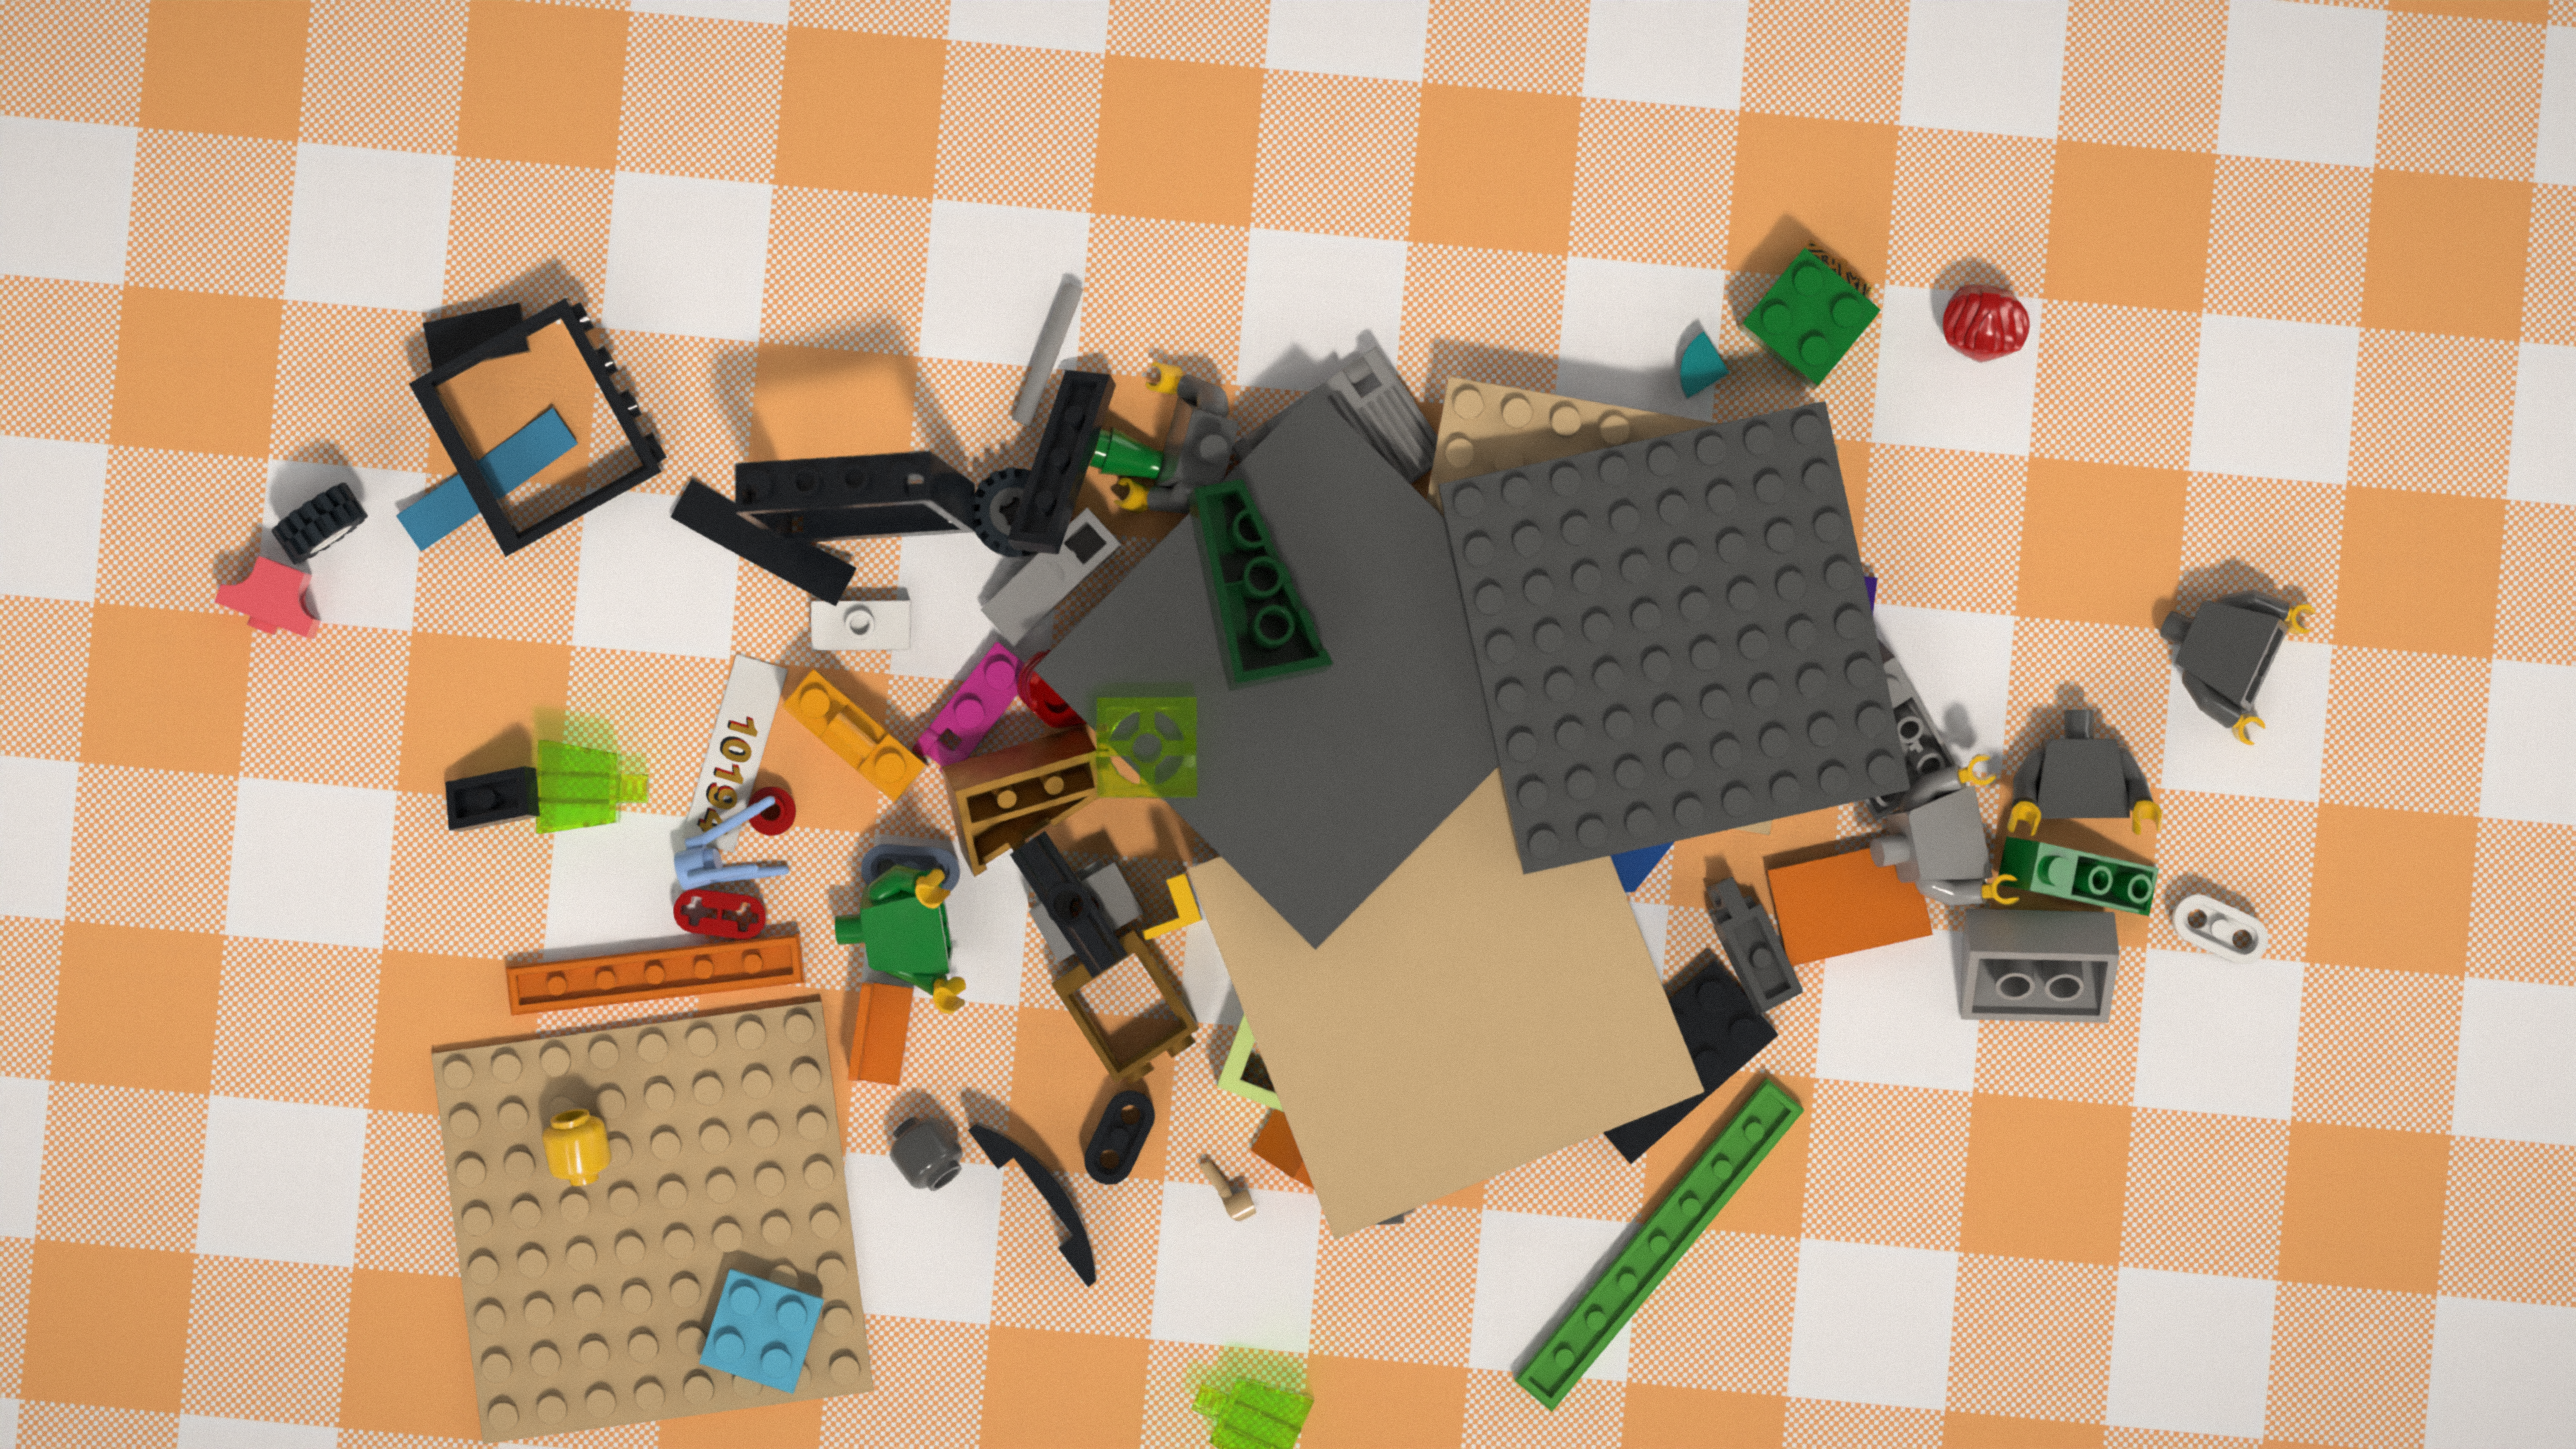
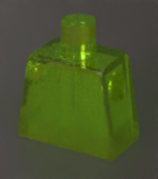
[536,740,650,834]
[1190,1375,1315,1449]

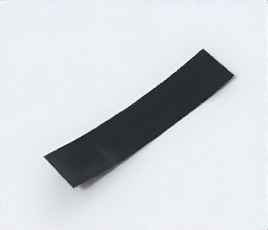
[670,479,857,607]

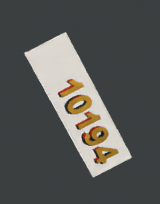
[682,654,788,853]

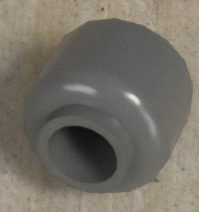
[889,1117,963,1191]

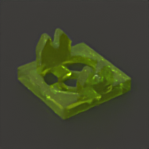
[1096,697,1197,799]

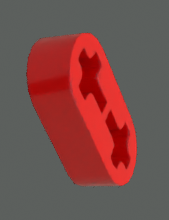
[673,889,768,939]

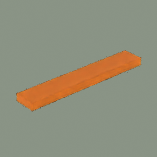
[506,934,806,1016]

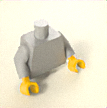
[1870,753,2019,906]

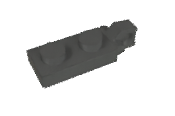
[1706,877,1803,1015]

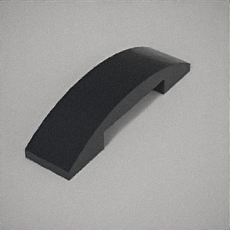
[968,1122,1097,1287]

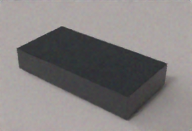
[423,303,531,370]

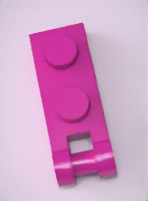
[912,641,1024,774]

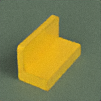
[1142,873,1203,940]

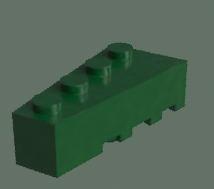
[1187,479,1333,691]

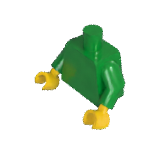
[835,864,966,1014]

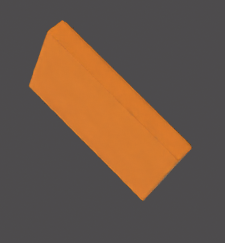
[1766,848,1933,966]

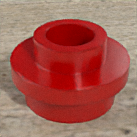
[747,787,797,836]

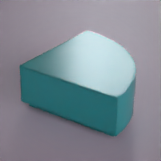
[1680,331,1729,399]

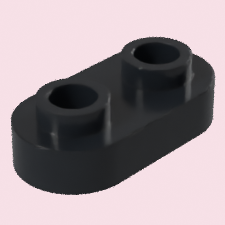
[1084,1090,1155,1185]

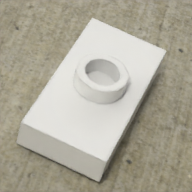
[811,600,911,651]

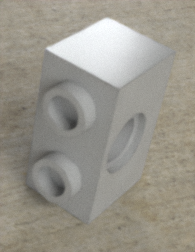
[1029,858,1145,963]

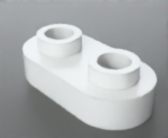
[2171,894,2268,964]

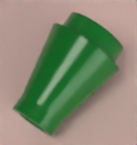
[1089,427,1164,480]

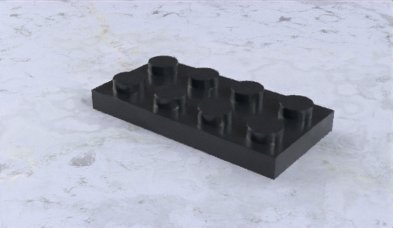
[1603,960,1779,1164]

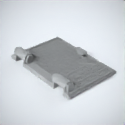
[1232,346,1438,484]

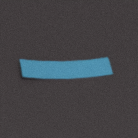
[396,407,578,552]

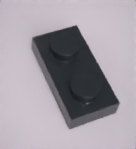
[445,766,540,832]

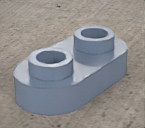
[861,844,960,892]

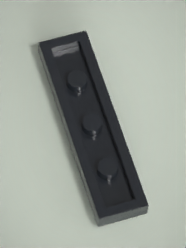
[1007,370,1116,555]

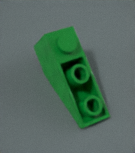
[1998,836,2159,916]

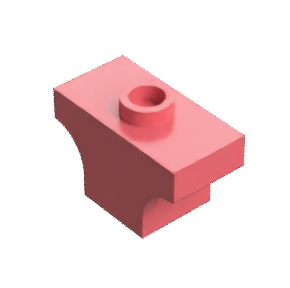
[214,556,321,639]

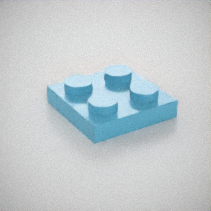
[699,1268,825,1394]

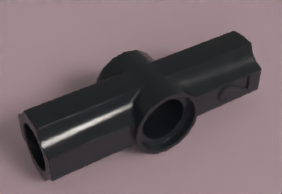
[1010,831,1128,979]

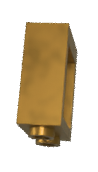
[1051,929,1199,1085]

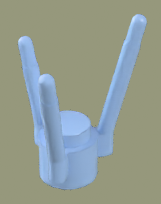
[674,796,789,891]

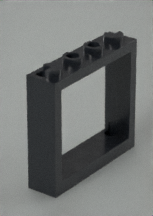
[409,298,667,557]
[735,451,976,544]

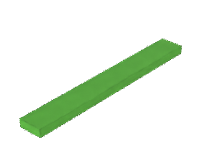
[1514,1078,1804,1412]

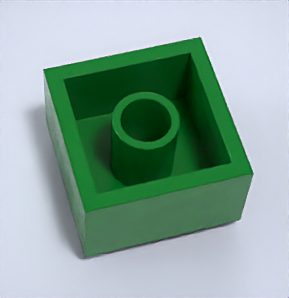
[1738,247,1881,390]

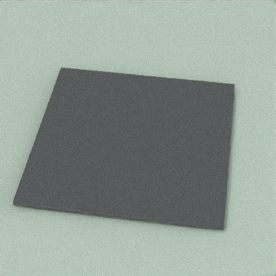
[1033,390,1499,950]
[1438,401,1911,875]

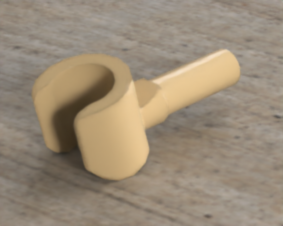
[1200,1160,1256,1221]

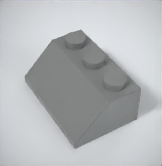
[1961,909,2119,1023]

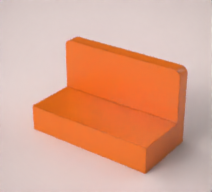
[847,981,914,1086]

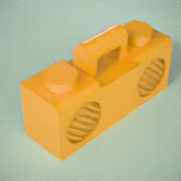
[781,669,929,803]

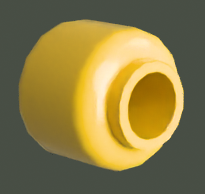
[542,1109,612,1186]

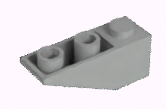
[981,508,1122,646]

